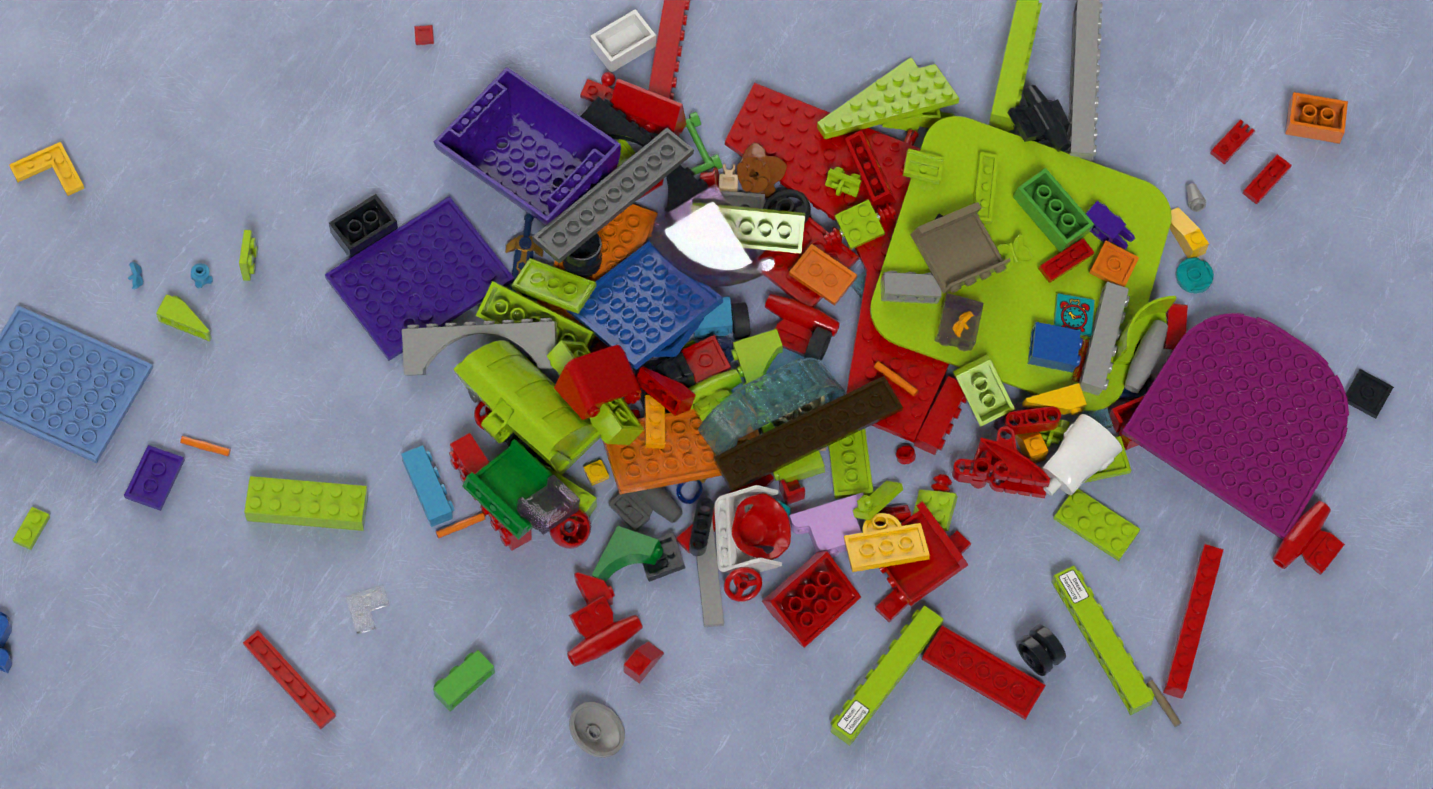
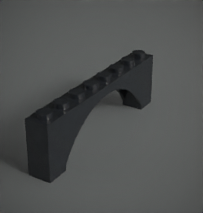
[580,96,710,226]

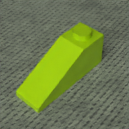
[156,294,212,342]

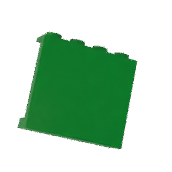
[462,439,570,540]

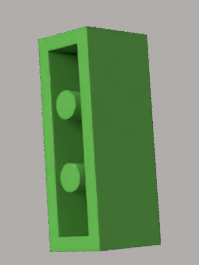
[433,650,495,712]

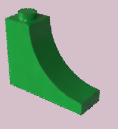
[592,526,663,583]

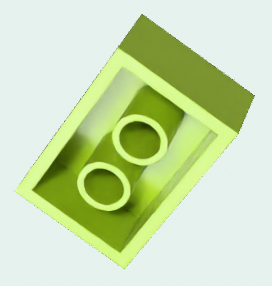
[953,355,1015,427]

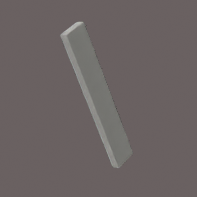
[692,513,724,627]

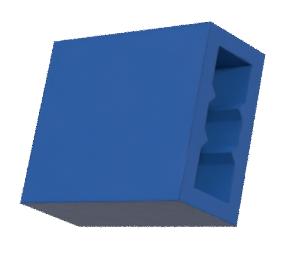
[1028,322,1083,372]

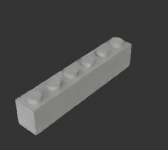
[1079,282,1130,396]

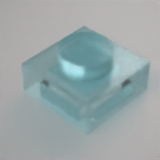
[851,271,867,298]
[1088,408,1113,429]

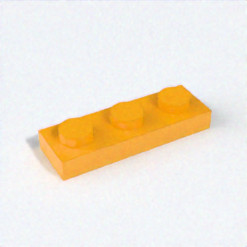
[645,395,665,449]

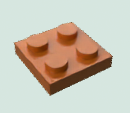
[1089,240,1139,287]

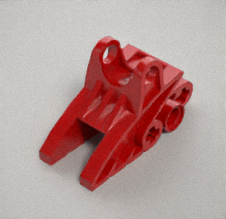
[952,426,1050,499]

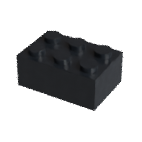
[329,194,398,258]

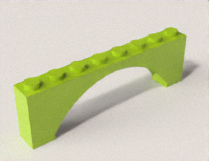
[731,329,825,483]

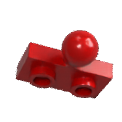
[580,72,616,102]

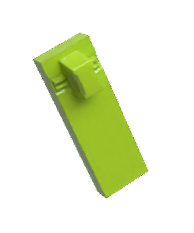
[853,481,903,520]

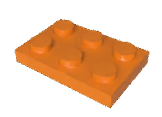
[789,244,857,306]

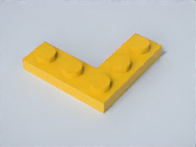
[9,142,85,196]

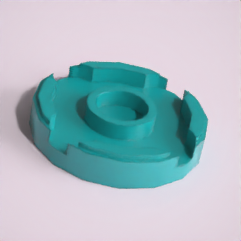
[1176,257,1214,294]

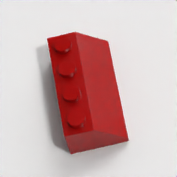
[611,79,687,137]

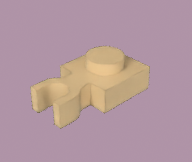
[719,164,738,192]

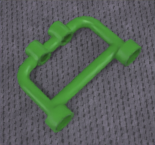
[685,111,723,175]

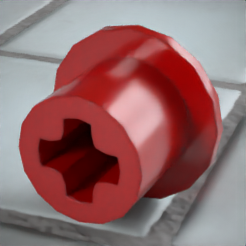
[700,167,719,191]

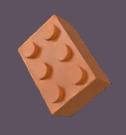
[1285,92,1348,144]

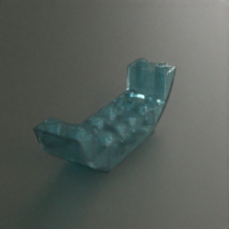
[698,358,846,455]

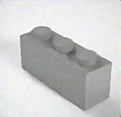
[881,271,941,304]

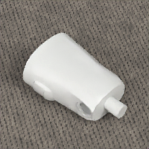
[1042,414,1122,496]

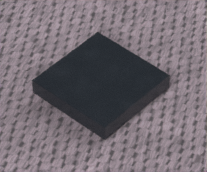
[1346,369,1394,419]

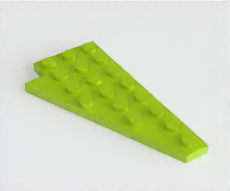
[817,58,959,139]

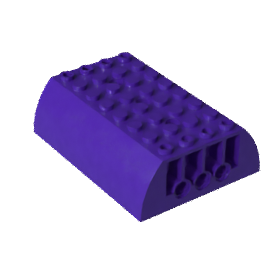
[433,67,621,225]

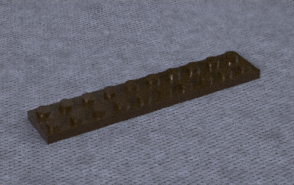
[713,376,903,492]

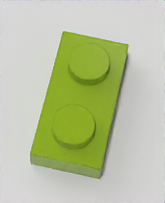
[13,507,50,550]

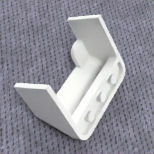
[715,485,782,573]

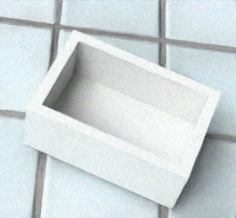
[590,9,656,73]

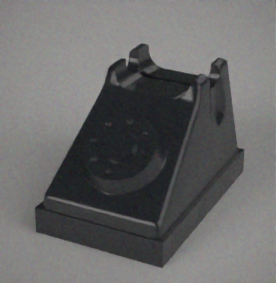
[639,352,696,411]

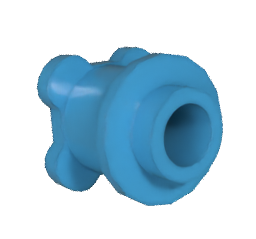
[191,263,213,288]

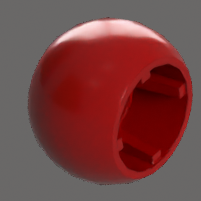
[549,506,592,549]

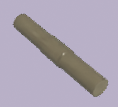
[1146,680,1181,727]

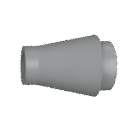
[1186,184,1206,212]

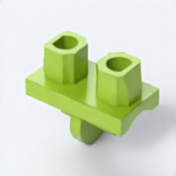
[825,167,862,197]
[1039,416,1070,447]

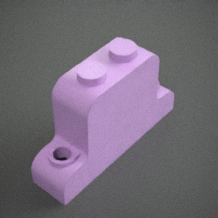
[789,493,864,558]

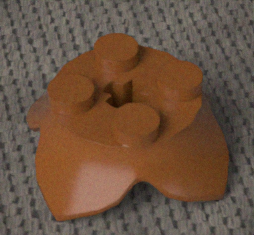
[737,143,787,198]

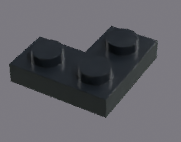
[642,533,686,582]

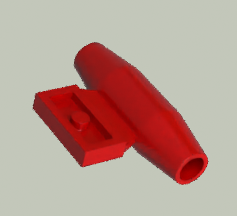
[765,294,840,356]
[1273,501,1345,575]
[567,596,643,667]

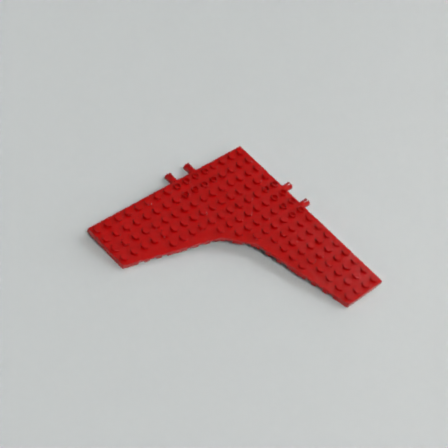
[725,83,950,443]

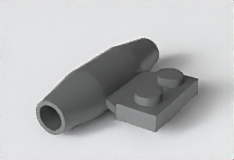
[609,487,683,532]

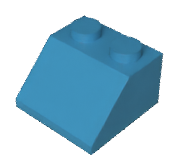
[694,296,733,338]

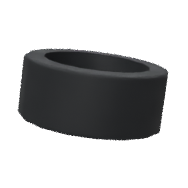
[731,302,750,340]
[804,327,832,365]

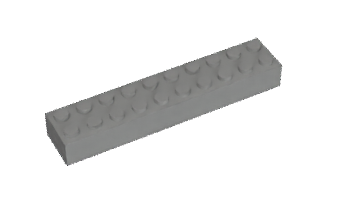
[1067,0,1103,162]

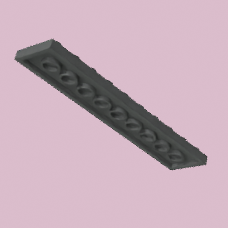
[532,128,694,263]

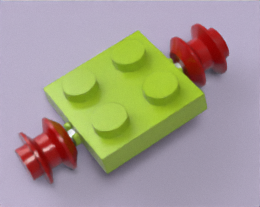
[823,200,896,250]
[912,474,958,531]

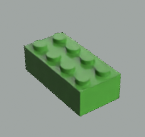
[1013,168,1094,253]

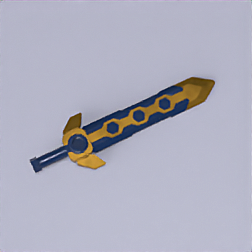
[505,214,544,297]

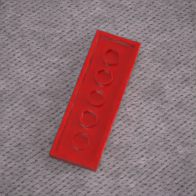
[922,626,1046,720]

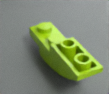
[882,109,955,132]

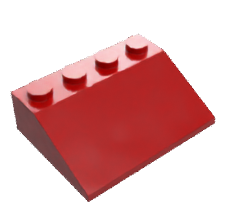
[762,551,861,648]

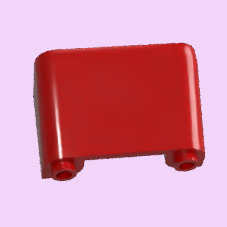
[554,345,641,420]

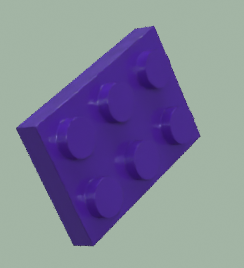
[124,445,185,511]

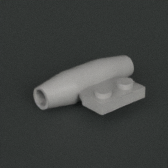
[1124,320,1173,393]

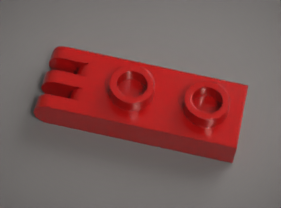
[1210,120,1256,165]

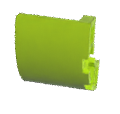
[1113,296,1177,365]

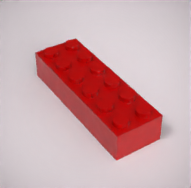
[449,433,532,551]

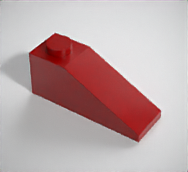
[636,367,696,416]

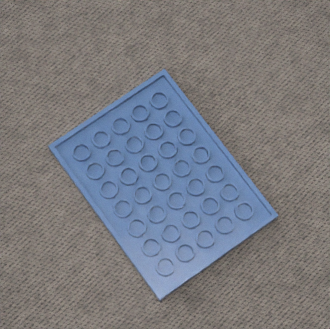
[0,306,153,463]

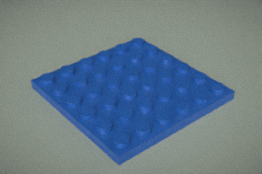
[565,240,723,370]

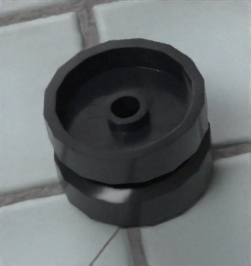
[1016,624,1066,676]

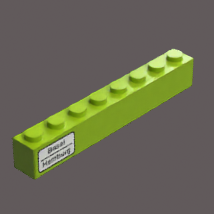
[1051,565,1154,716]
[830,605,944,746]

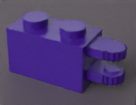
[1086,201,1135,250]

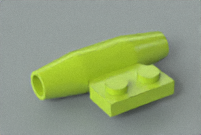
[688,369,742,421]

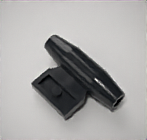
[1007,85,1071,152]

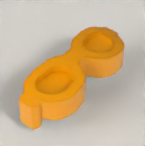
[953,311,974,337]

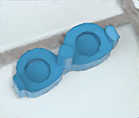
[128,262,143,290]

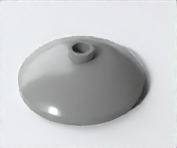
[569,702,625,758]

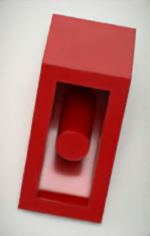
[574,572,615,606]
[624,641,664,684]

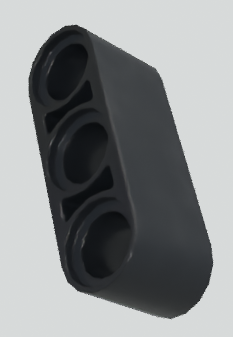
[689,497,714,557]

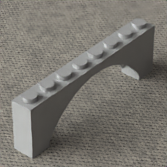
[402,318,558,376]

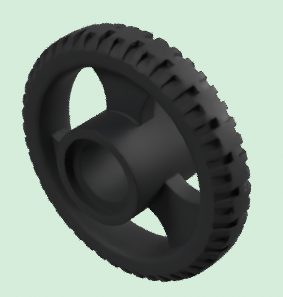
[763,189,811,224]

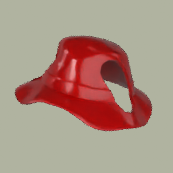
[732,493,791,560]

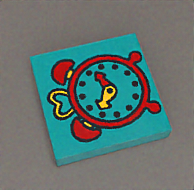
[1054,294,1095,337]

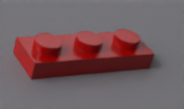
[1242,154,1292,204]
[1038,238,1095,283]

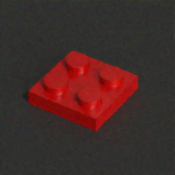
[680,335,731,384]

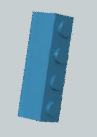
[401,445,455,527]

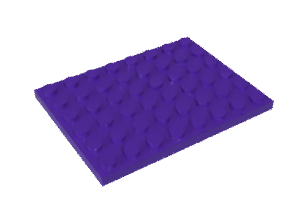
[325,196,514,361]

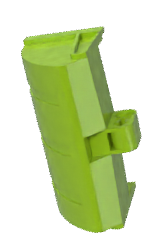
[453,340,601,475]

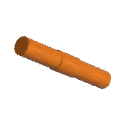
[874,361,918,396]
[180,436,231,456]
[435,512,486,539]

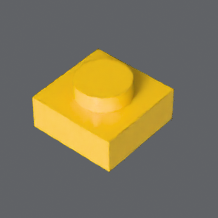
[583,460,609,486]

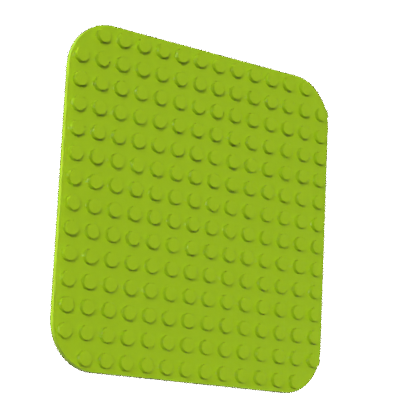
[870,116,1172,411]

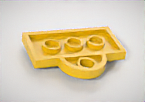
[844,513,930,572]

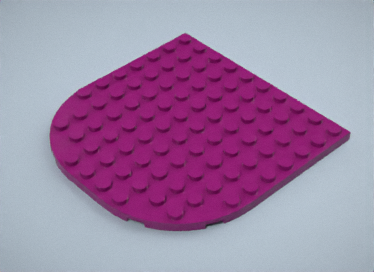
[1121,313,1349,540]

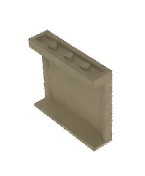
[911,202,1011,294]

